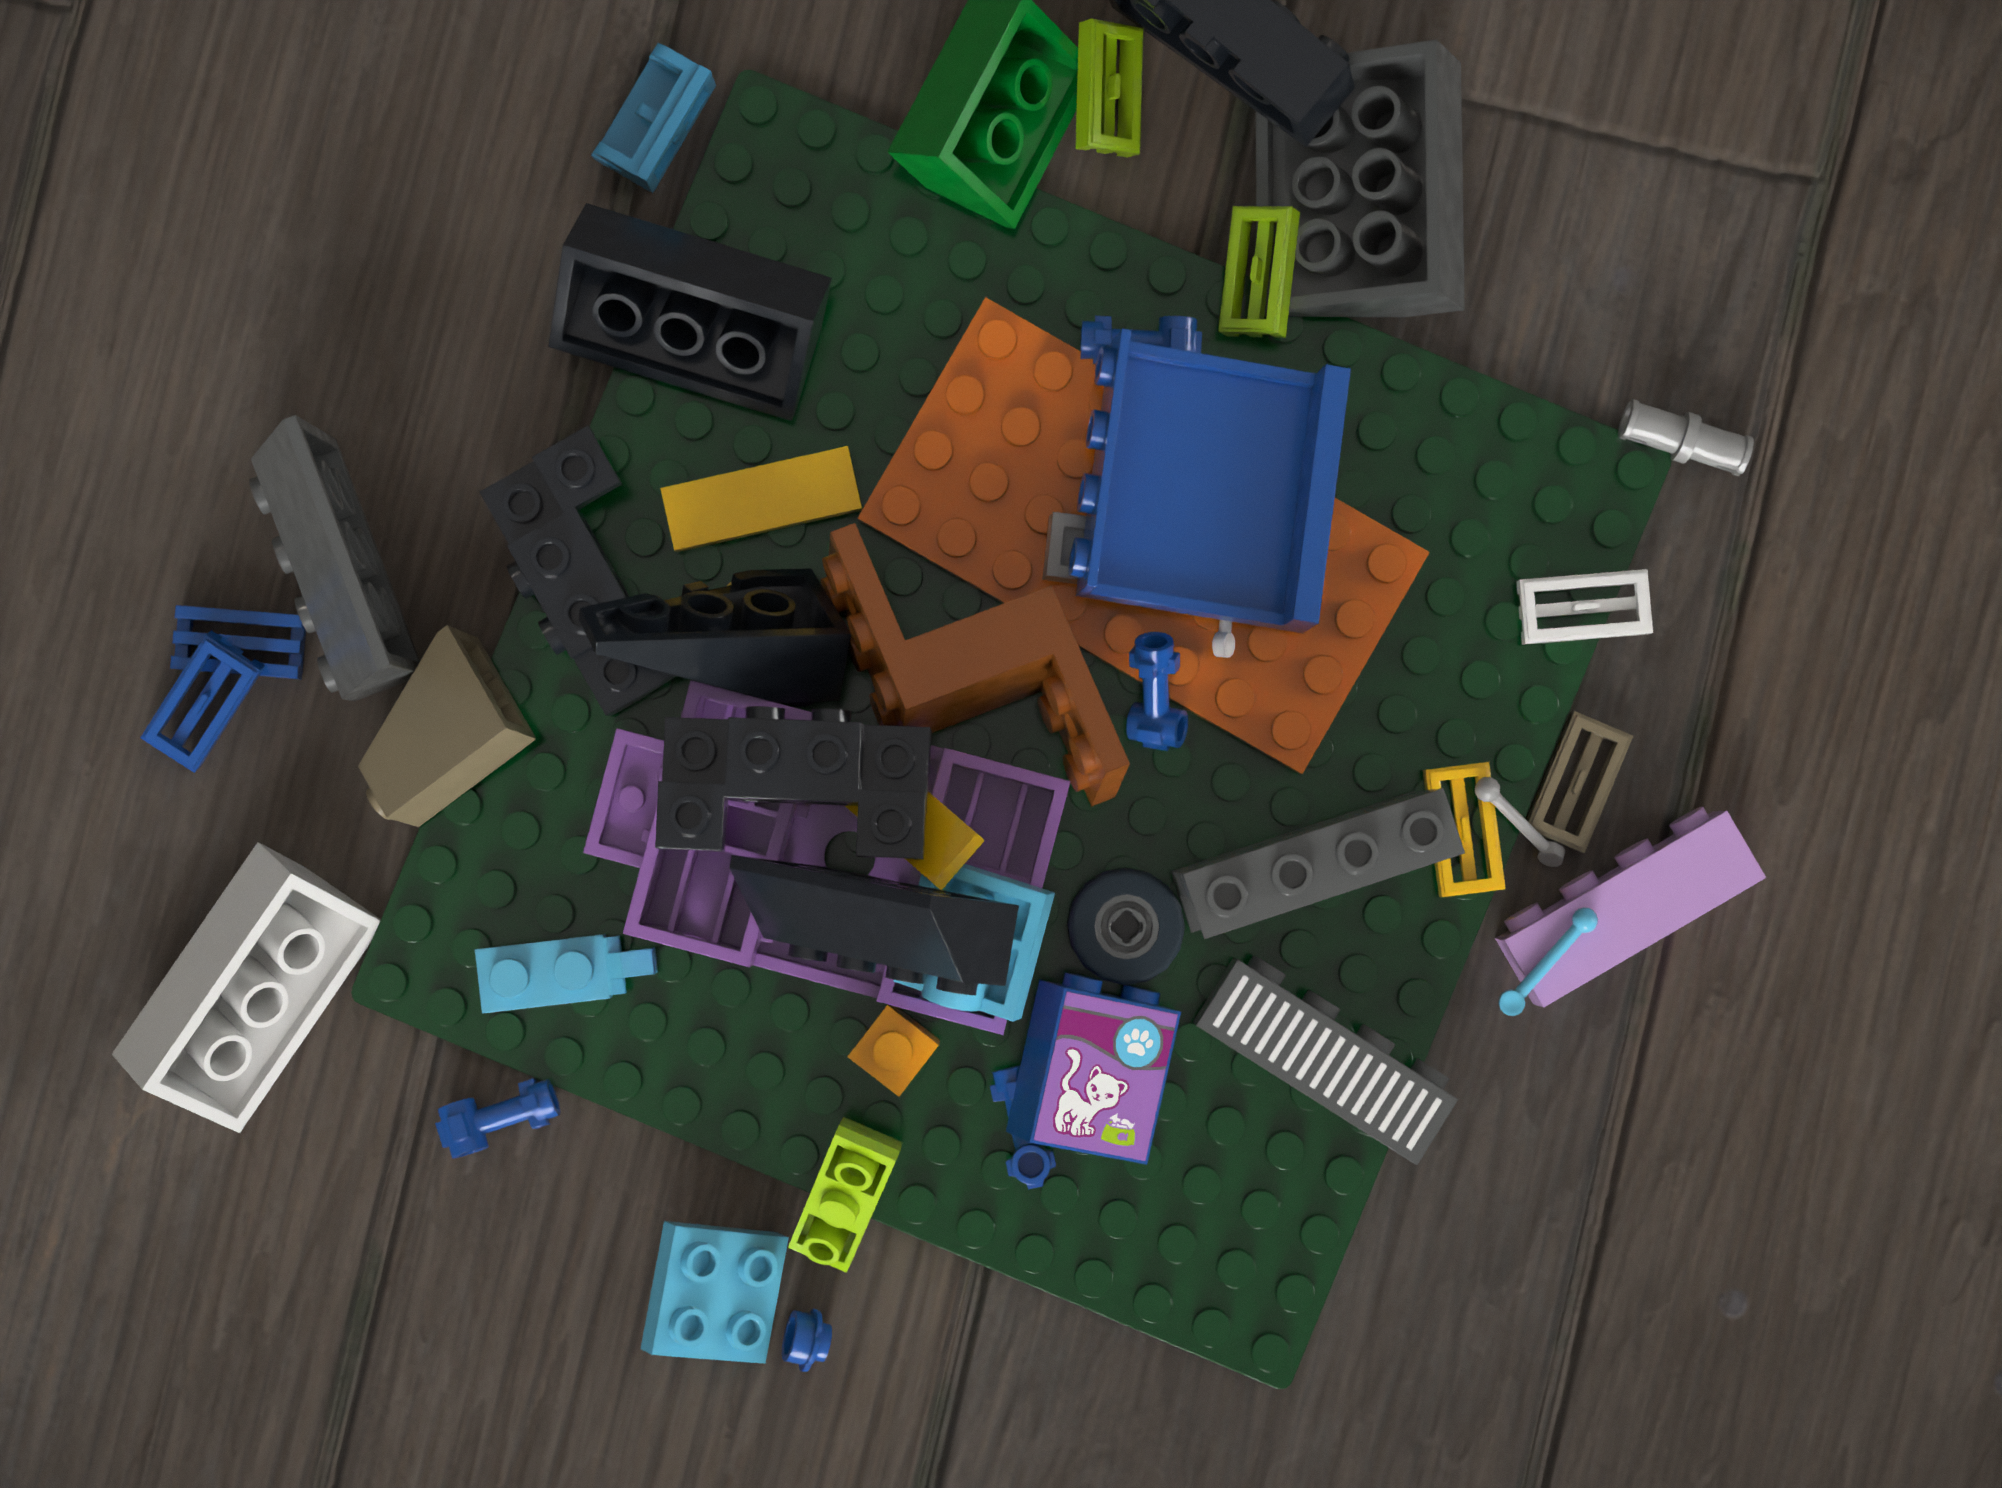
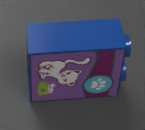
[1006,972,1181,1165]

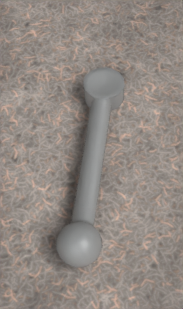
[1475,777,1565,867]

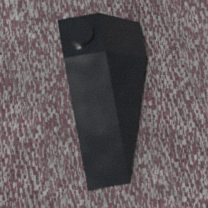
[578,568,851,706]

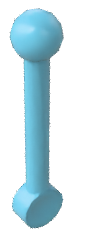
[1498,907,1598,1016]

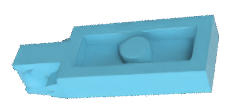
[475,934,658,1014]

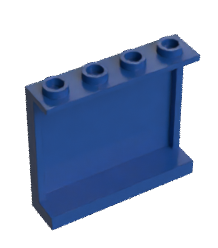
[1068,328,1351,633]

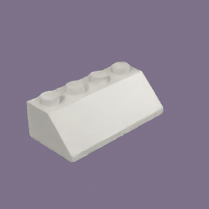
[112,842,381,1133]

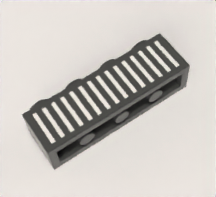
[1193,954,1459,1165]

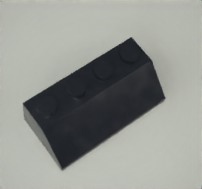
[548,203,832,421]
[729,855,1019,995]

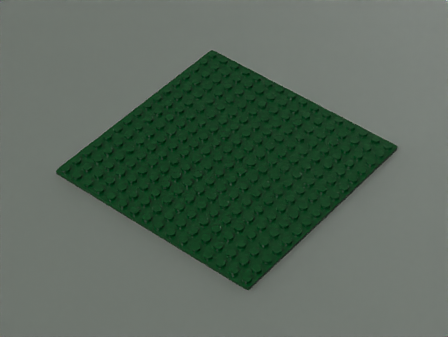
[351,69,1672,1389]

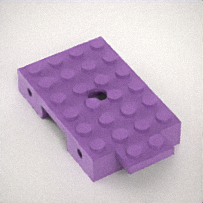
[583,680,1071,1035]

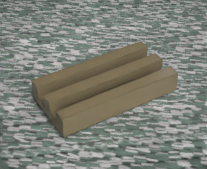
[1526,711,1633,853]

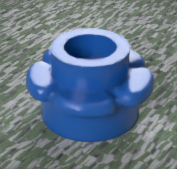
[782,1308,832,1372]

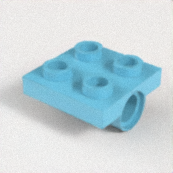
[893,864,1055,1022]
[640,1221,789,1364]

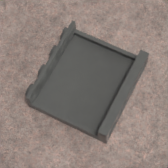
[1170,788,1465,939]

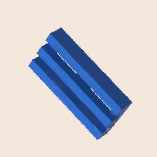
[170,605,306,680]
[140,630,265,773]

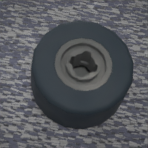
[1067,867,1185,985]

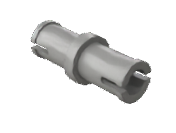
[1618,399,1754,476]

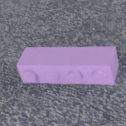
[1495,806,1766,1007]

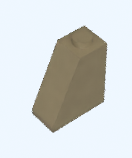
[358,625,536,827]

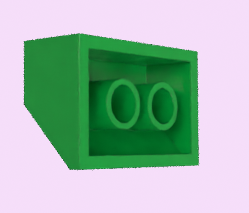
[887,0,1078,229]

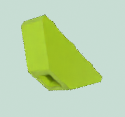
[788,1117,903,1273]

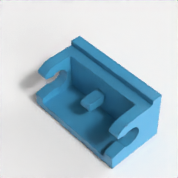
[591,43,717,193]

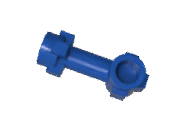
[1080,316,1202,364]
[1126,632,1188,751]
[990,1065,1056,1189]
[435,1078,561,1159]

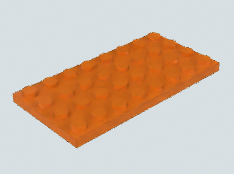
[858,297,1430,775]

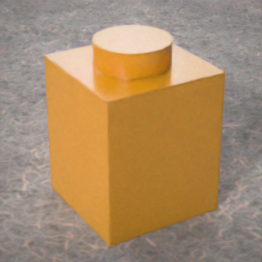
[848,1004,940,1097]

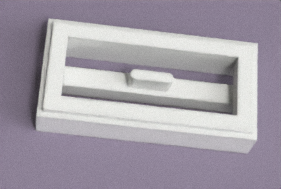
[1516,569,1653,645]

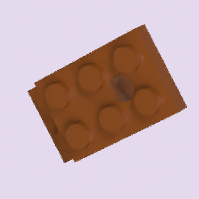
[821,523,1130,807]

